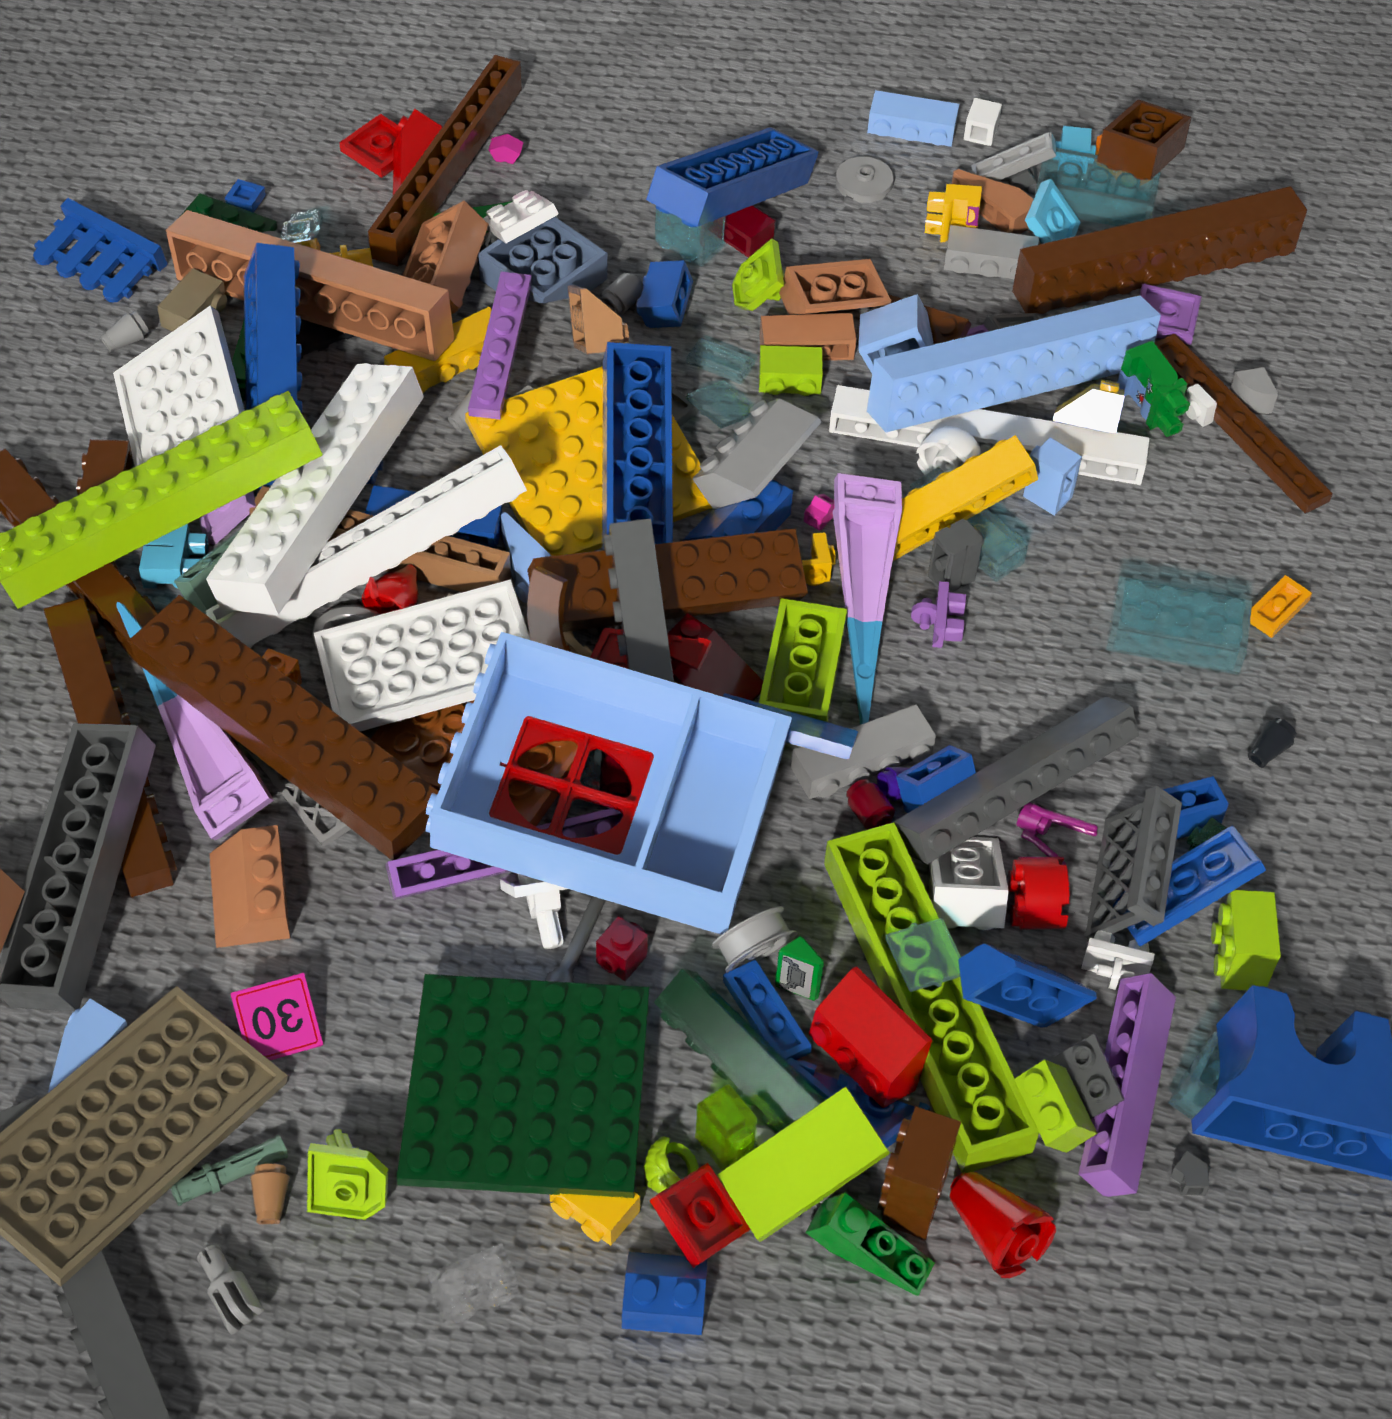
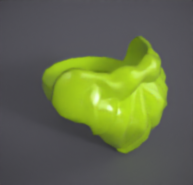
[644,1136,699,1194]

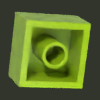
[1211,890,1281,990]

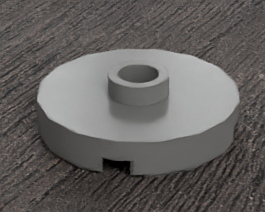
[836,156,894,203]

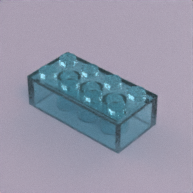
[1035,148,1161,226]
[1106,576,1252,675]

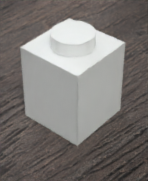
[964,98,1002,146]

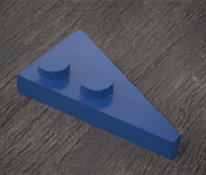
[783,1058,931,1148]

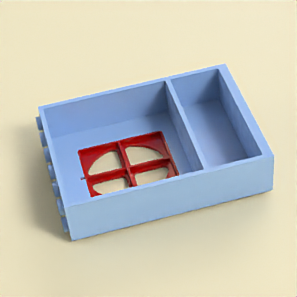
[426,632,792,935]

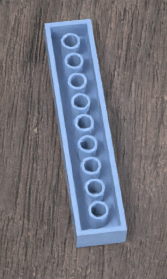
[867,295,1161,432]

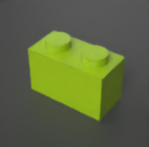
[759,345,823,396]
[1014,1059,1098,1153]

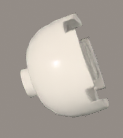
[916,426,982,481]

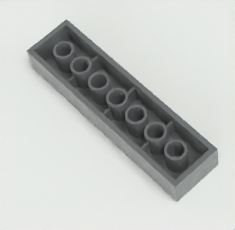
[0,723,156,1012]

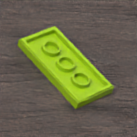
[717,1087,890,1242]

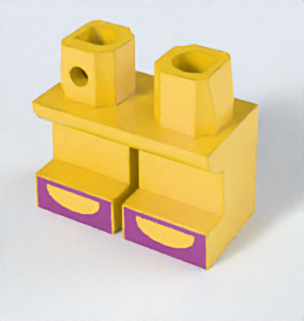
[925,184,982,242]

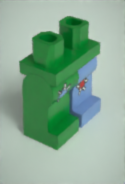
[1117,341,1190,437]

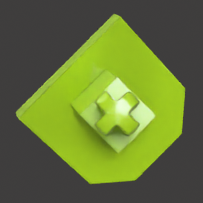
[732,238,784,311]
[307,1129,388,1220]

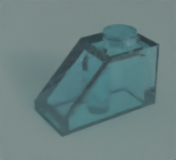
[1168,1031,1220,1120]

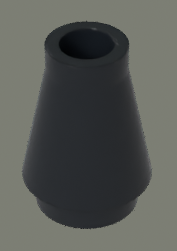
[1248,718,1297,768]

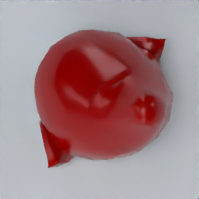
[362,564,419,614]

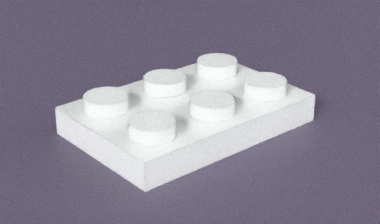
[483,190,559,243]

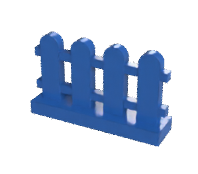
[33,198,168,302]

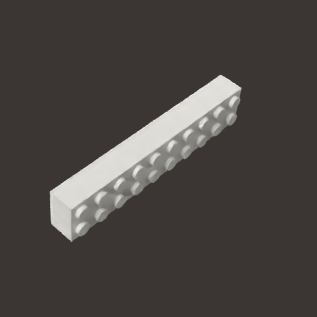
[206,363,424,615]

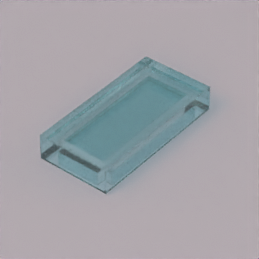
[686,337,755,384]

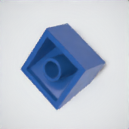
[622,1252,708,1335]

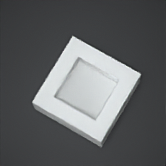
[1186,383,1217,427]

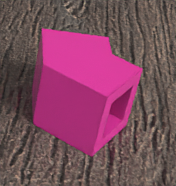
[488,134,523,164]
[804,494,835,531]

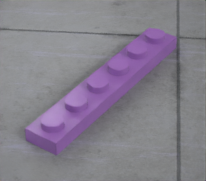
[468,272,532,420]

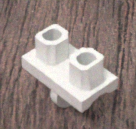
[1081,930,1155,990]

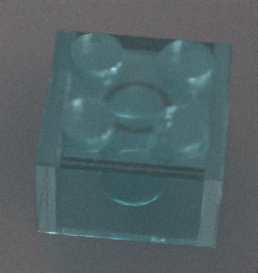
[655,209,725,267]

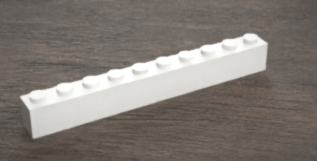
[829,385,1149,485]
[205,445,527,648]

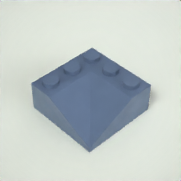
[478,217,608,304]

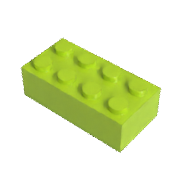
[759,598,847,722]

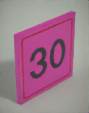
[230,973,323,1060]

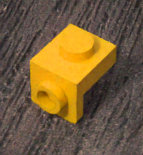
[802,532,835,586]

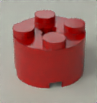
[1008,857,1069,930]

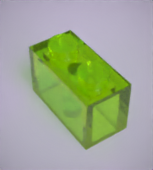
[695,1083,757,1171]

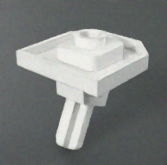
[500,873,567,949]

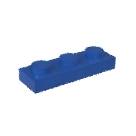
[723,959,812,1069]

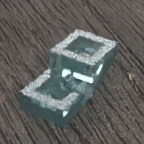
[281,209,323,243]

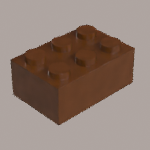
[1097,99,1191,180]
[877,1106,961,1240]

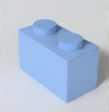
[1023,438,1082,515]

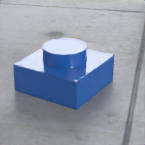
[225,179,266,212]

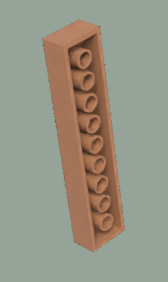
[166,210,455,361]

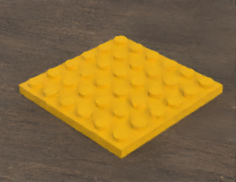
[465,366,712,556]

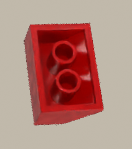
[809,966,933,1108]

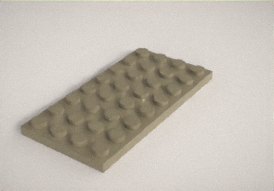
[0,986,288,1287]

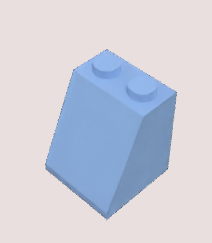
[858,294,934,373]

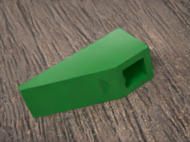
[805,1193,935,1296]

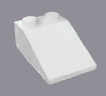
[928,837,1008,930]

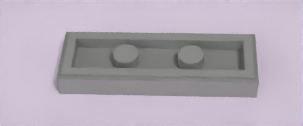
[971,132,1056,181]

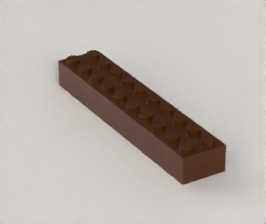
[1012,186,1307,314]
[129,595,439,861]

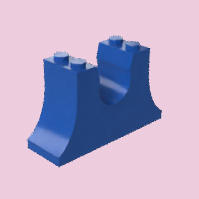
[1191,985,1392,1180]

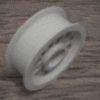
[712,906,797,972]

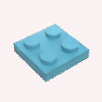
[1025,179,1081,244]

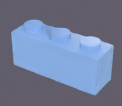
[867,90,959,147]

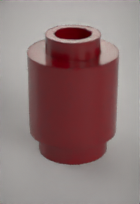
[600,753,632,797]
[846,779,895,830]

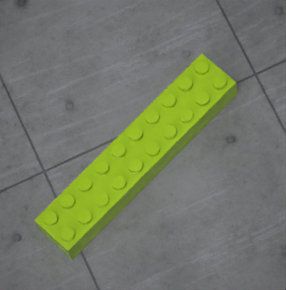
[0,391,323,609]
[824,822,1039,1173]

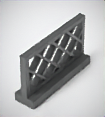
[1085,785,1182,939]

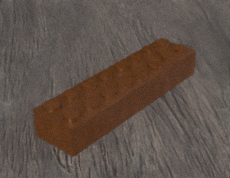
[527,528,808,632]

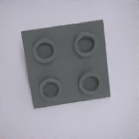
[1048,1033,1124,1119]

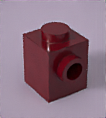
[596,916,648,981]

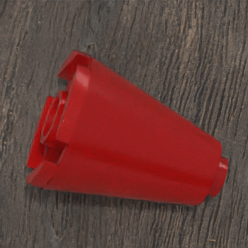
[950,1172,1056,1278]

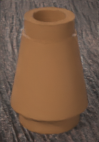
[250,1164,290,1224]

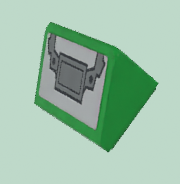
[775,936,824,1001]

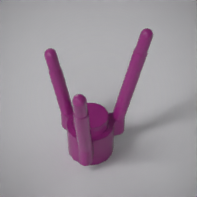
[1016,802,1098,865]

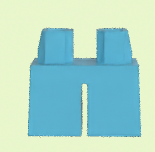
[139,524,209,589]

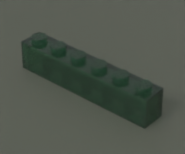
[654,968,825,1132]

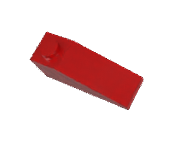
[393,109,443,195]

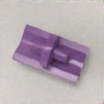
[911,581,966,648]

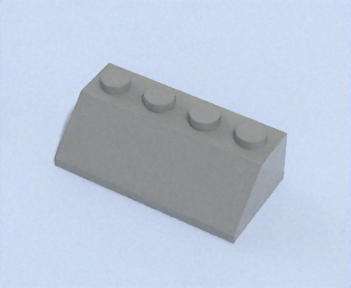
[692,398,821,510]

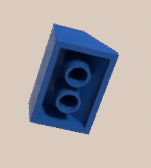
[682,479,793,541]
[958,943,1097,1028]

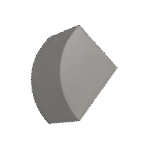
[1230,367,1278,414]

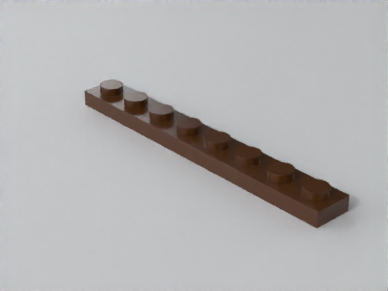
[1155,334,1333,514]

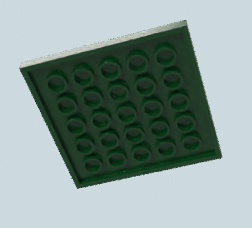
[397,974,649,1198]

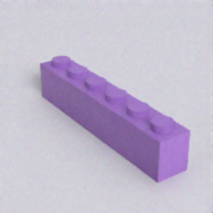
[1079,973,1176,1197]

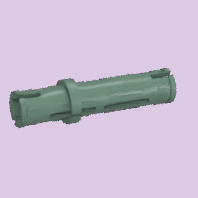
[170,1135,288,1206]

